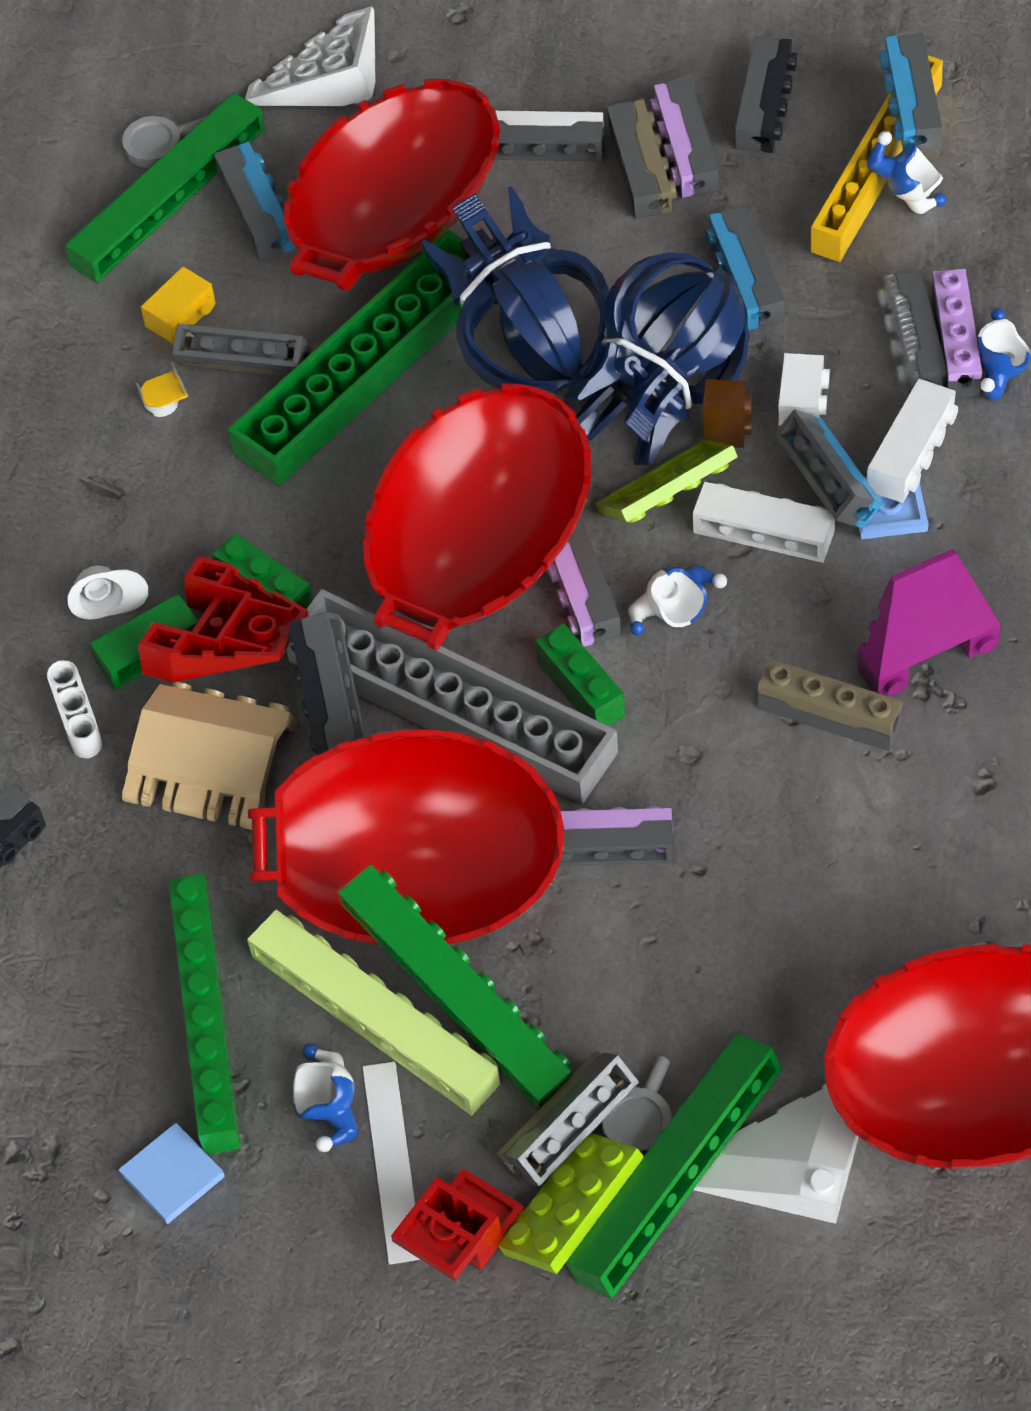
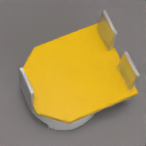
[137,362,188,417]

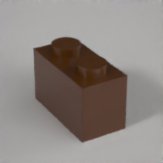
[703,379,753,448]

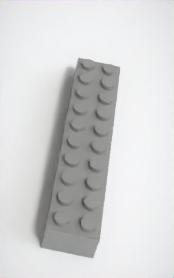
[286,589,618,805]

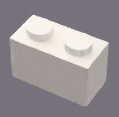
[779,353,830,426]

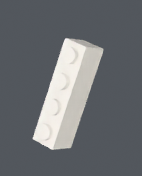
[867,379,958,503]
[693,481,835,563]

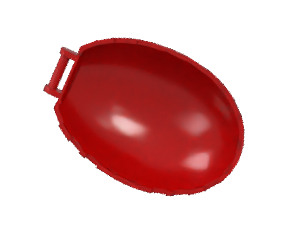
[284,79,500,291]
[363,384,592,651]
[248,730,564,945]
[824,944,1031,1169]

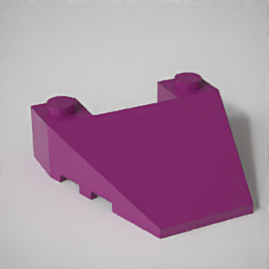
[857,549,1001,696]

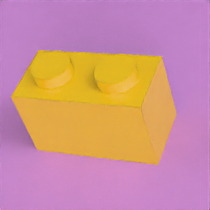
[141,266,216,344]

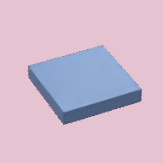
[858,477,928,540]
[118,1123,225,1224]

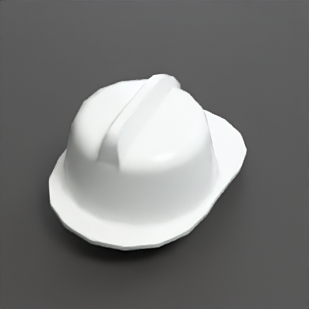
[67,565,148,620]

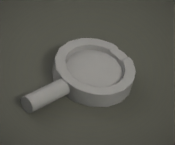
[122,116,207,168]
[601,1056,672,1157]

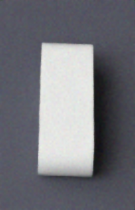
[47,660,102,759]

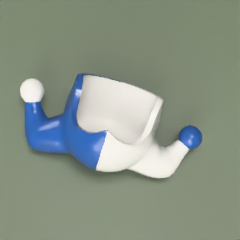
[867,131,946,214]
[978,308,1031,401]
[628,565,727,636]
[293,1043,358,1152]

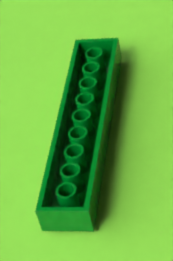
[227,229,469,486]

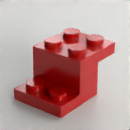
[391,1168,525,1282]

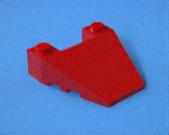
[138,556,308,683]

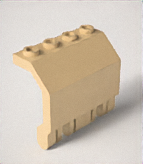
[122,682,298,830]

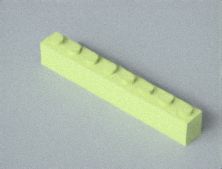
[247,909,500,1116]

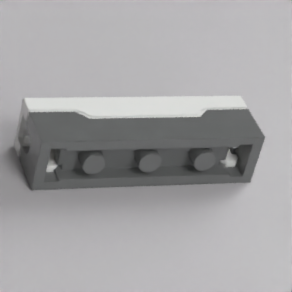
[494,110,605,162]

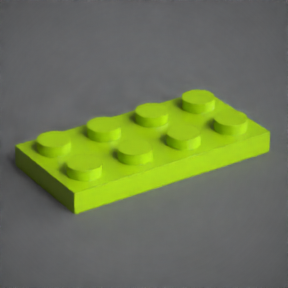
[595,439,738,523]
[498,1133,644,1274]

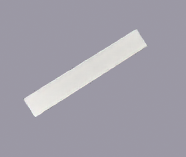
[363,1061,420,1265]

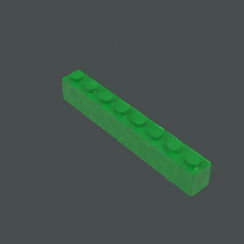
[65,93,265,283]
[338,864,572,1110]
[169,874,241,1155]
[566,1033,782,1299]

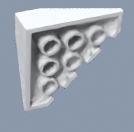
[245,6,375,106]
[694,1084,859,1224]

